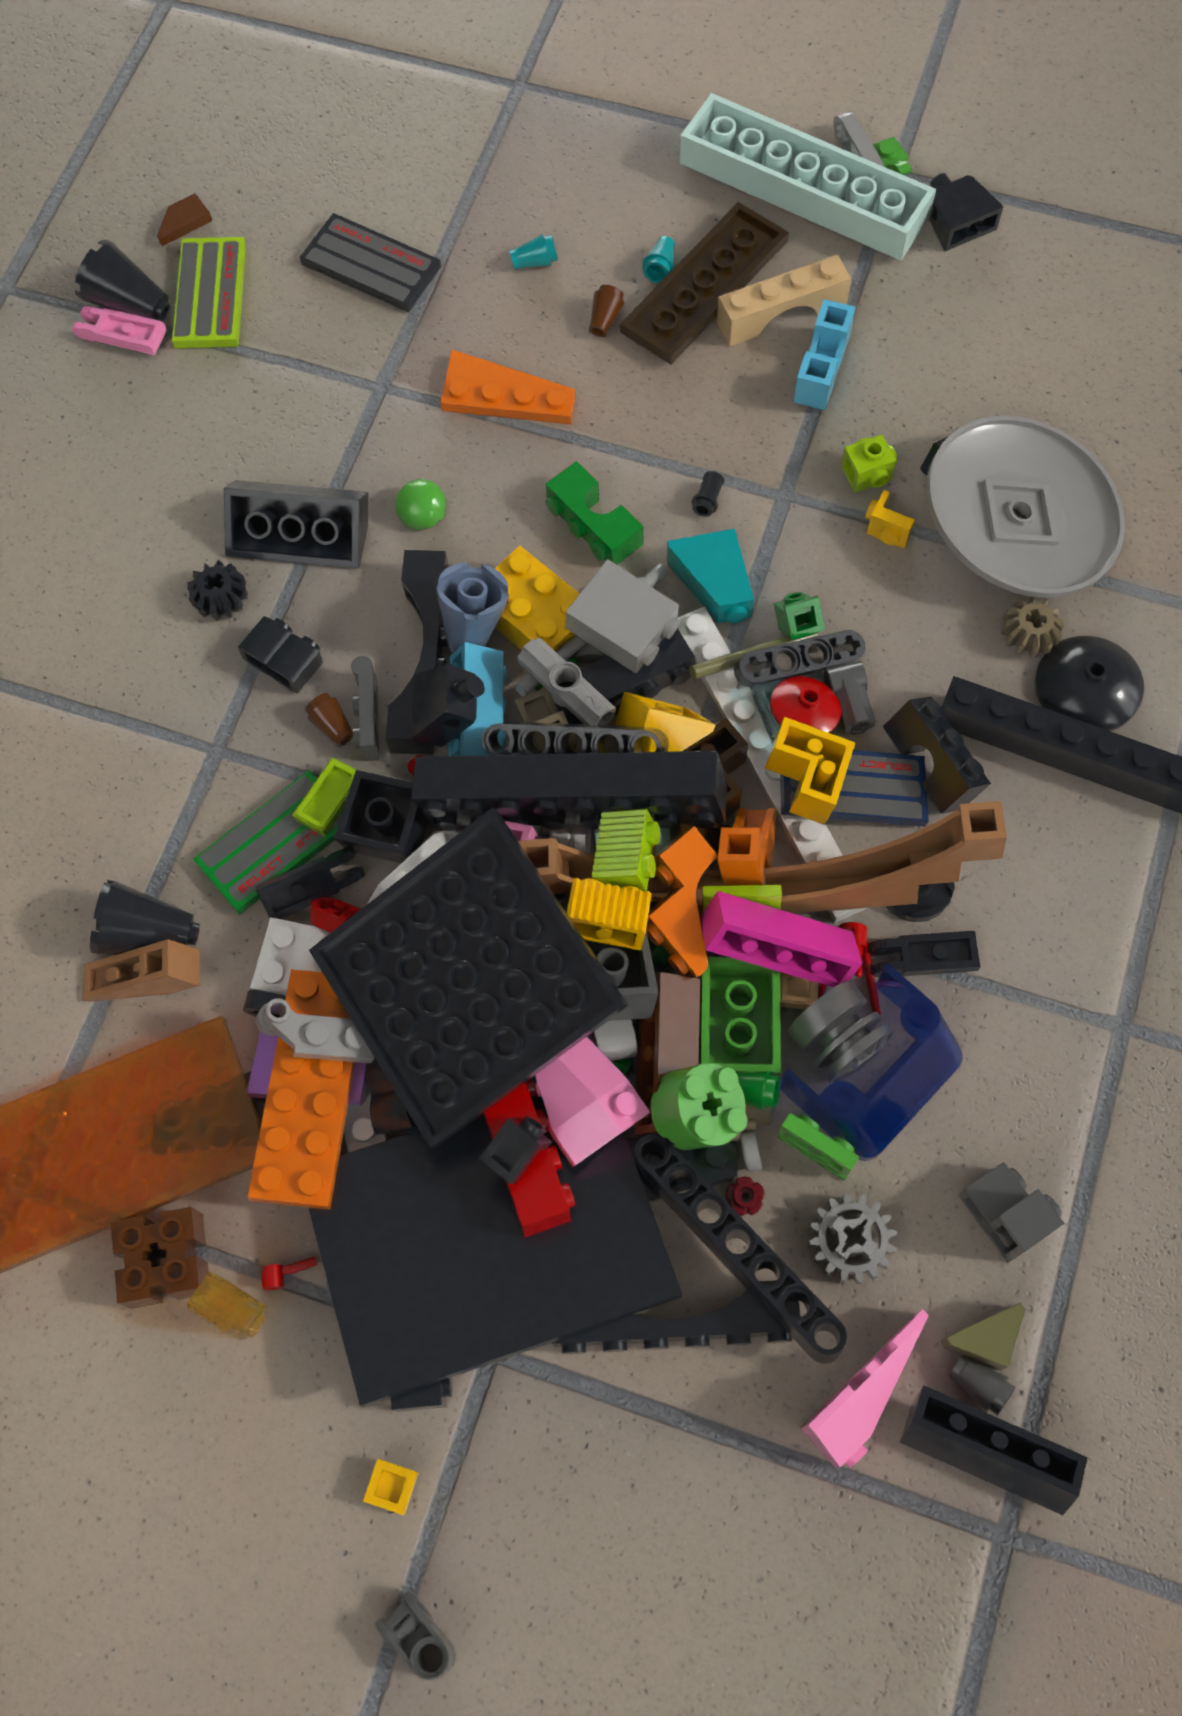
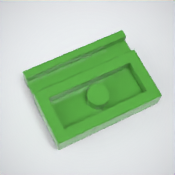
[777,1113,859,1181]

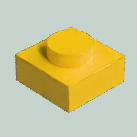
[363,1458,419,1515]

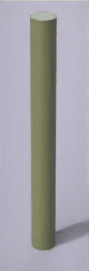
[689,633,818,679]

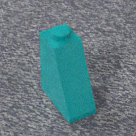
[667,528,754,623]

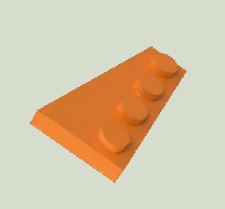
[440,349,576,425]

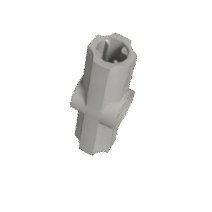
[517,637,616,726]

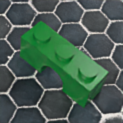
[545,461,644,565]

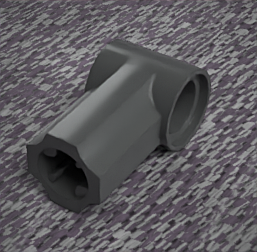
[824,661,876,735]

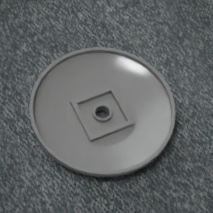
[926,416,1125,598]

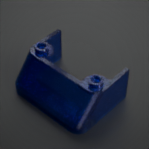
[780,963,963,1161]

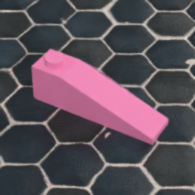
[534,1037,650,1167]
[800,1309,929,1468]

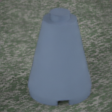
[436,562,509,654]

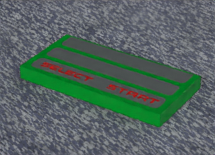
[193,770,343,915]

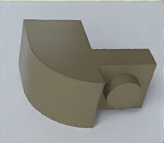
[514,688,577,751]

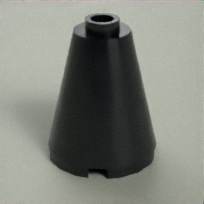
[75,240,170,321]
[90,880,200,955]

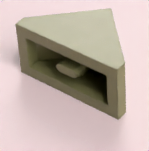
[940,1302,1025,1370]

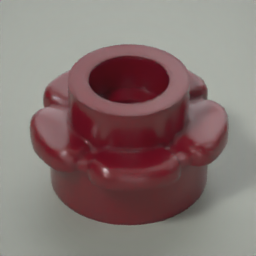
[725,1176,765,1216]

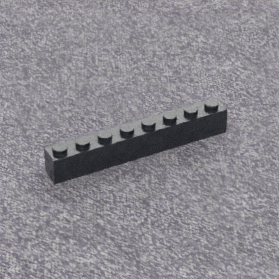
[942,676,1182,814]

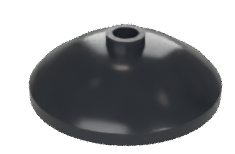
[1035,636,1144,731]

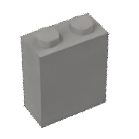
[566,559,680,673]

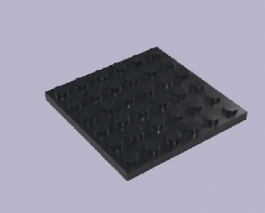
[309,808,629,1148]

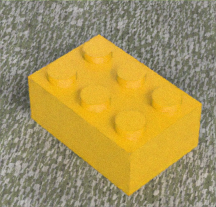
[494,545,580,651]

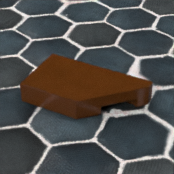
[157,193,212,246]

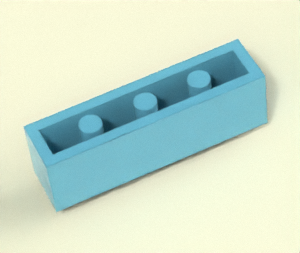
[448,642,507,756]

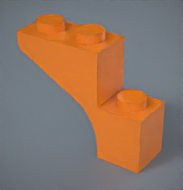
[717,808,777,885]
[646,826,718,977]

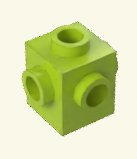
[841,434,898,493]

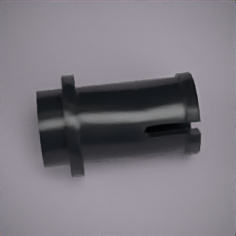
[691,471,724,517]

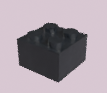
[334,770,429,863]

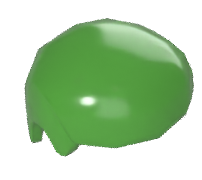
[395,478,447,531]

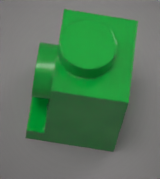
[773,592,825,641]

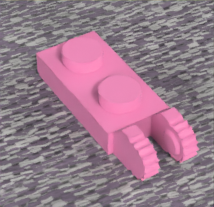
[72,306,167,355]

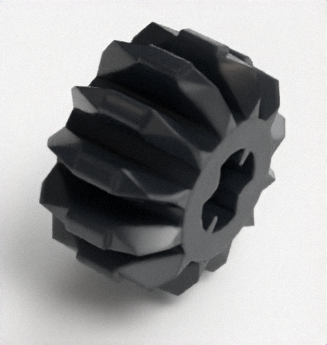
[187,560,248,621]

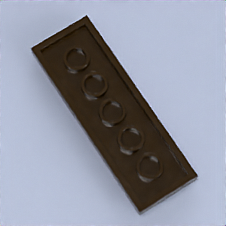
[620,202,789,365]

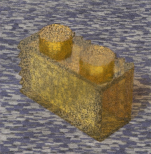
[187,1271,267,1340]

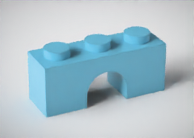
[794,299,856,410]

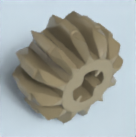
[1001,597,1064,659]

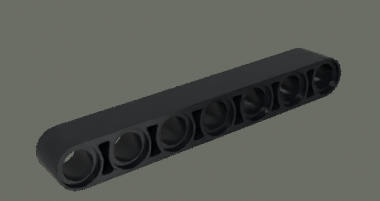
[635,1133,847,1364]

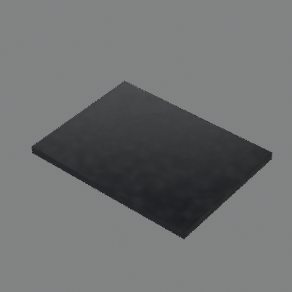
[308,1094,682,1408]

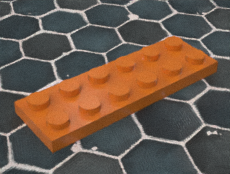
[247,969,355,1210]

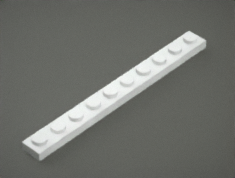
[677,606,867,923]

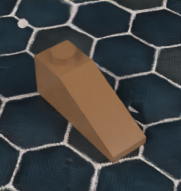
[83,939,200,1002]

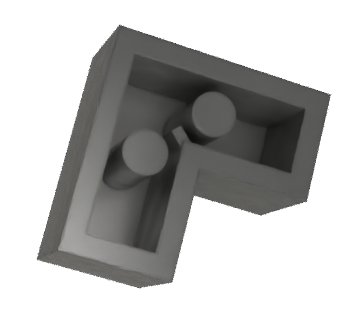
[958,1162,1065,1263]

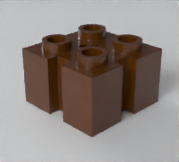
[111,1207,211,1309]

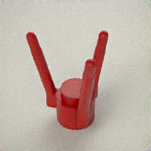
[818,922,881,1015]

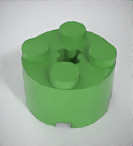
[651,1063,748,1150]

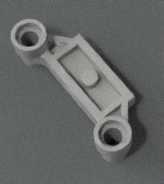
[256,998,374,1063]

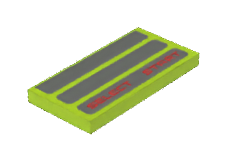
[172,237,247,349]

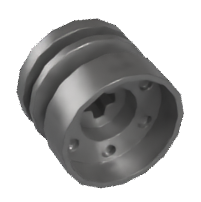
[788,980,894,1084]

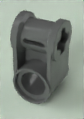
[375,1591,455,1680]

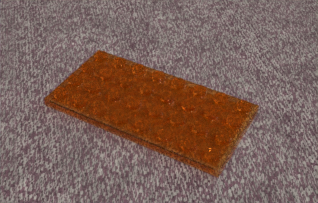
[0,1015,261,1274]

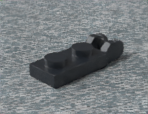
[255,847,365,919]
[868,930,981,977]

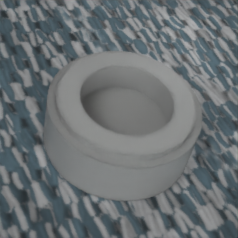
[740,1131,763,1172]

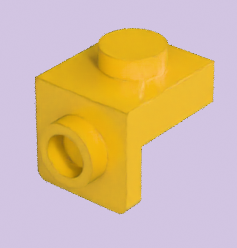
[865,490,915,549]

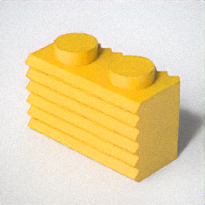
[567,877,652,950]

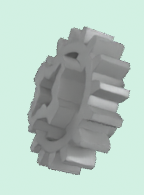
[808,1193,898,1285]

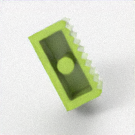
[592,809,660,892]

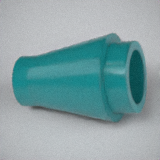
[510,233,558,270]
[642,236,675,283]

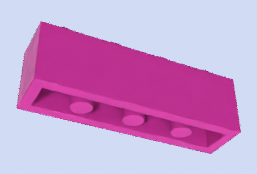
[700,891,862,987]

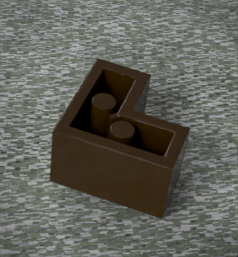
[683,718,749,818]

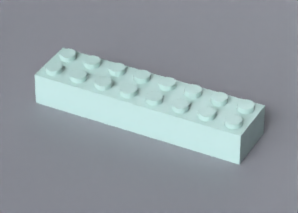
[680,93,936,261]

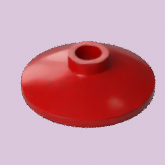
[770,676,841,733]

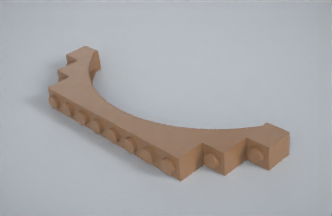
[518,801,1007,918]

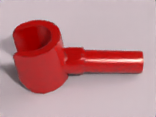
[261,1256,317,1290]

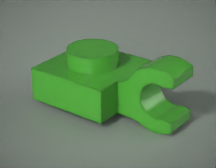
[872,137,912,176]

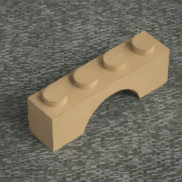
[717,254,852,346]

